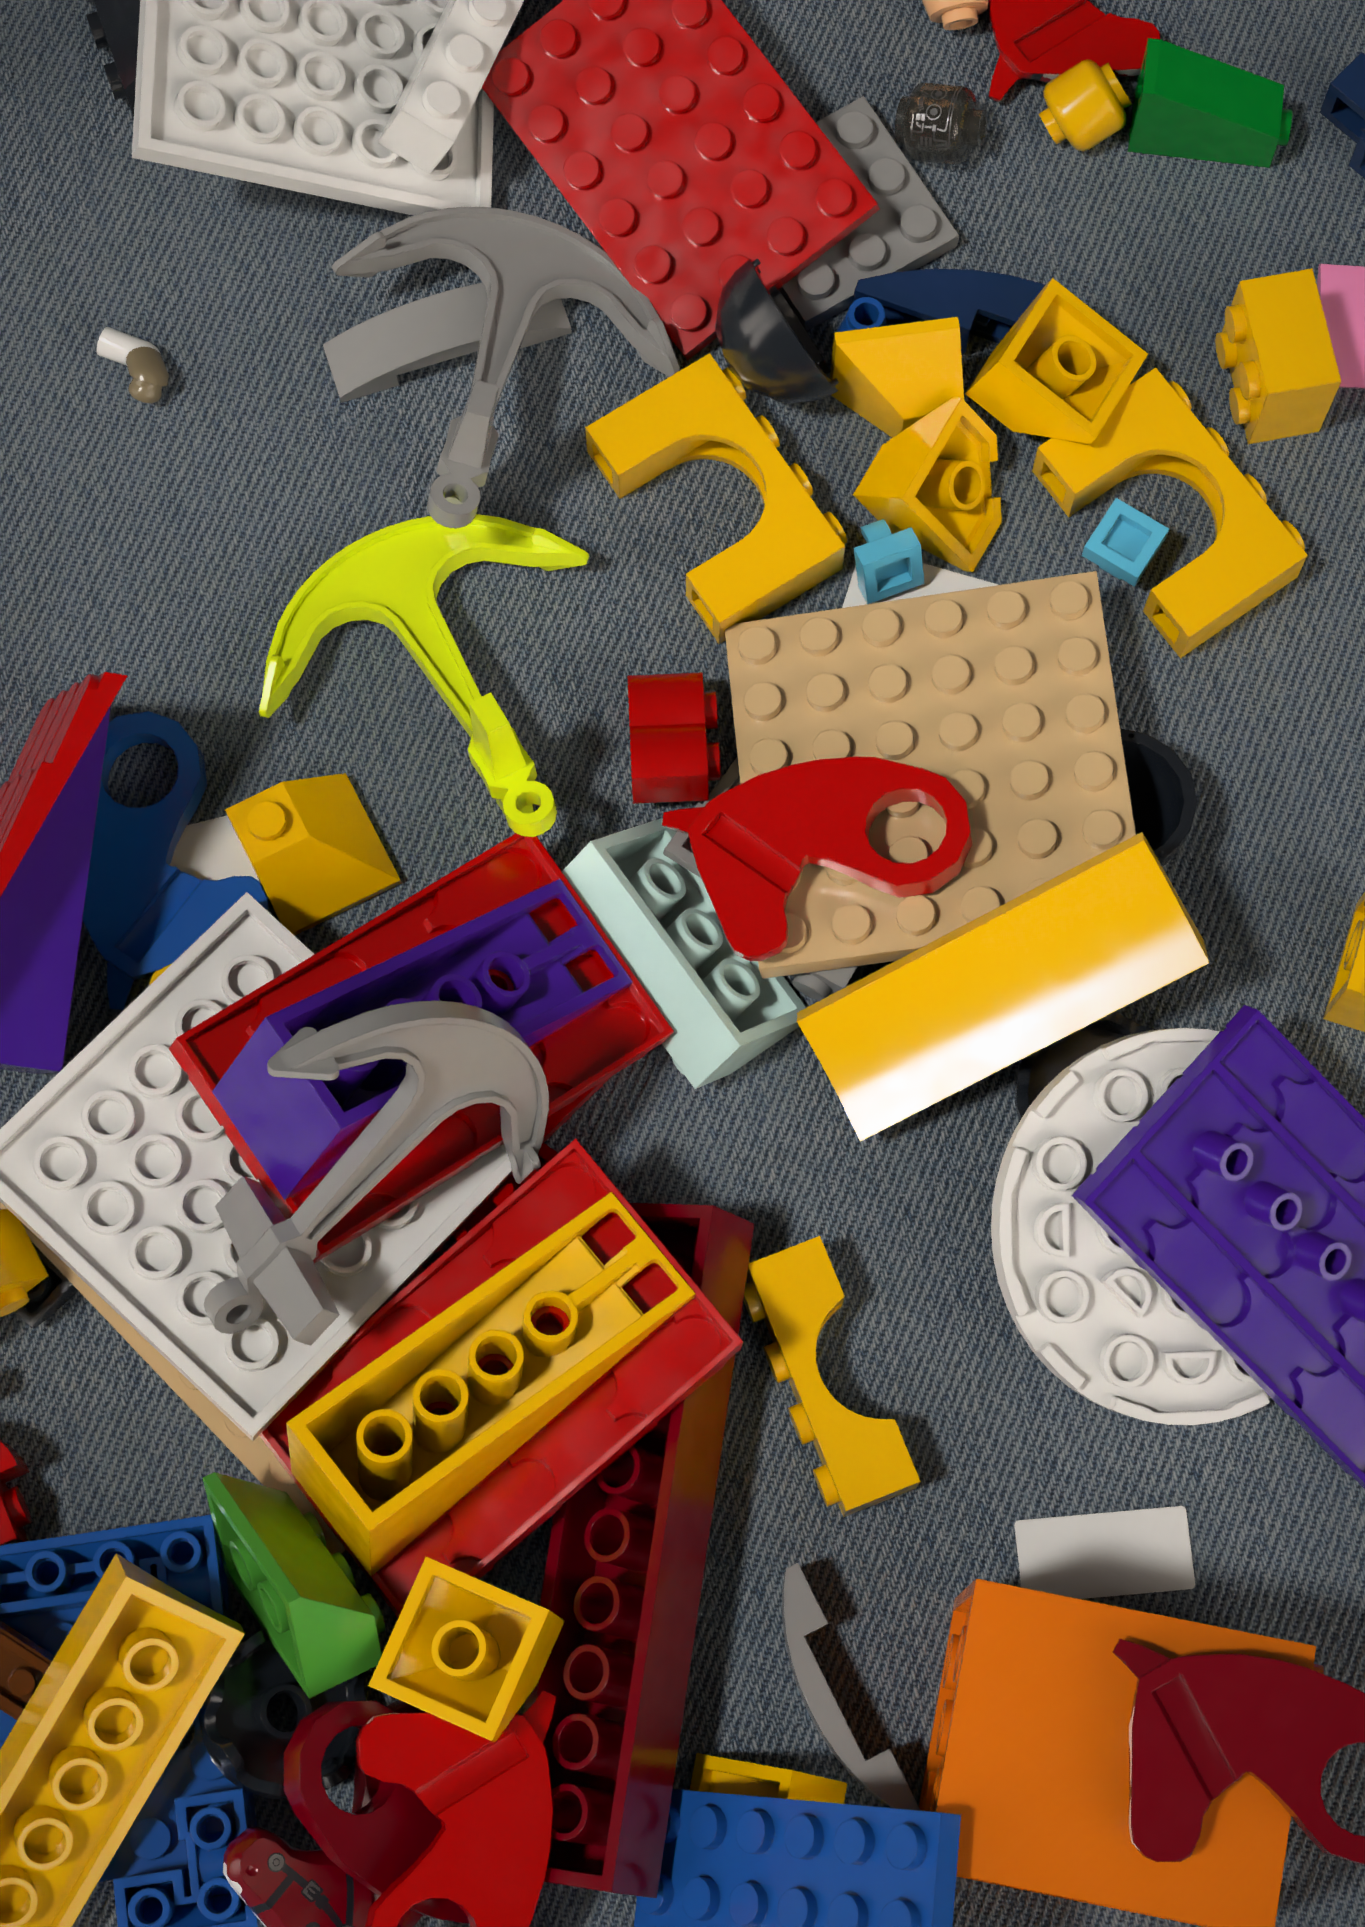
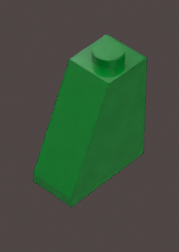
[1127,38,1292,168]

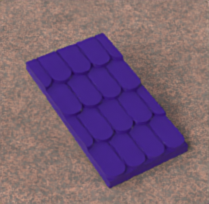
[1071,1005,1365,1489]

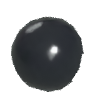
[715,258,839,404]
[1120,728,1197,867]

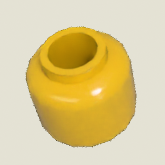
[1039,59,1132,151]

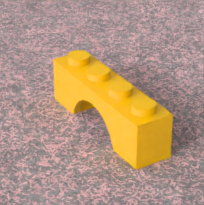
[743,1236,921,1517]

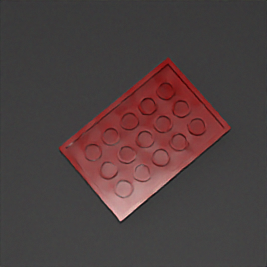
[482,0,880,360]

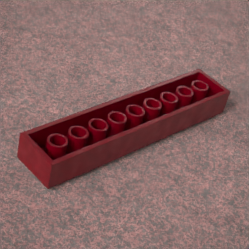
[523,1203,754,1898]

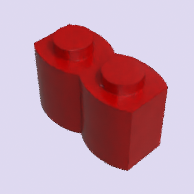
[627,672,720,804]

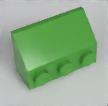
[203,1472,385,1699]

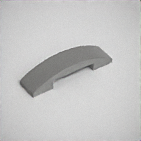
[323,283,572,403]
[782,1563,921,1811]

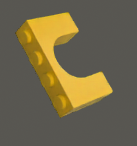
[585,353,847,644]
[1032,367,1308,659]

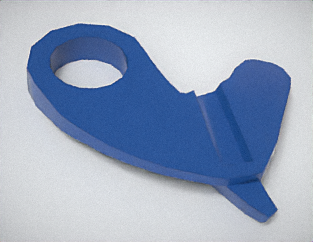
[82,711,270,1010]

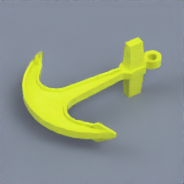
[259,514,589,837]

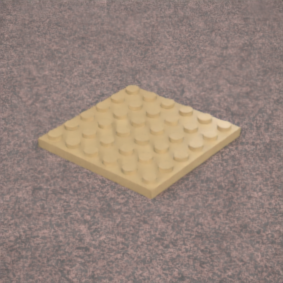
[725,571,1136,979]

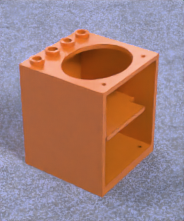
[919,1579,1324,1927]

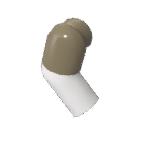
[97,327,169,404]

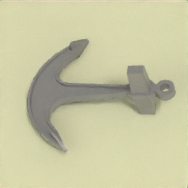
[332,207,680,529]
[204,1001,549,1346]

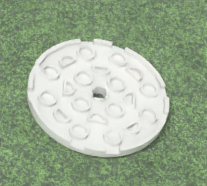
[991,1028,1271,1425]

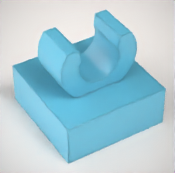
[1082,498,1169,587]
[854,519,925,604]

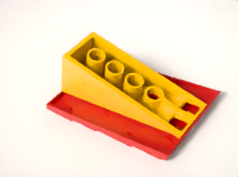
[259,1138,743,1618]

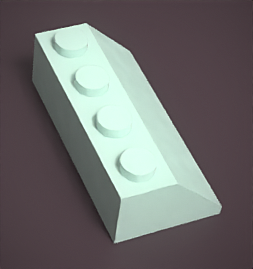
[562,818,806,1089]

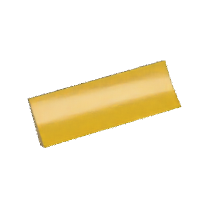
[797,832,1209,1142]
[0,1553,245,1927]

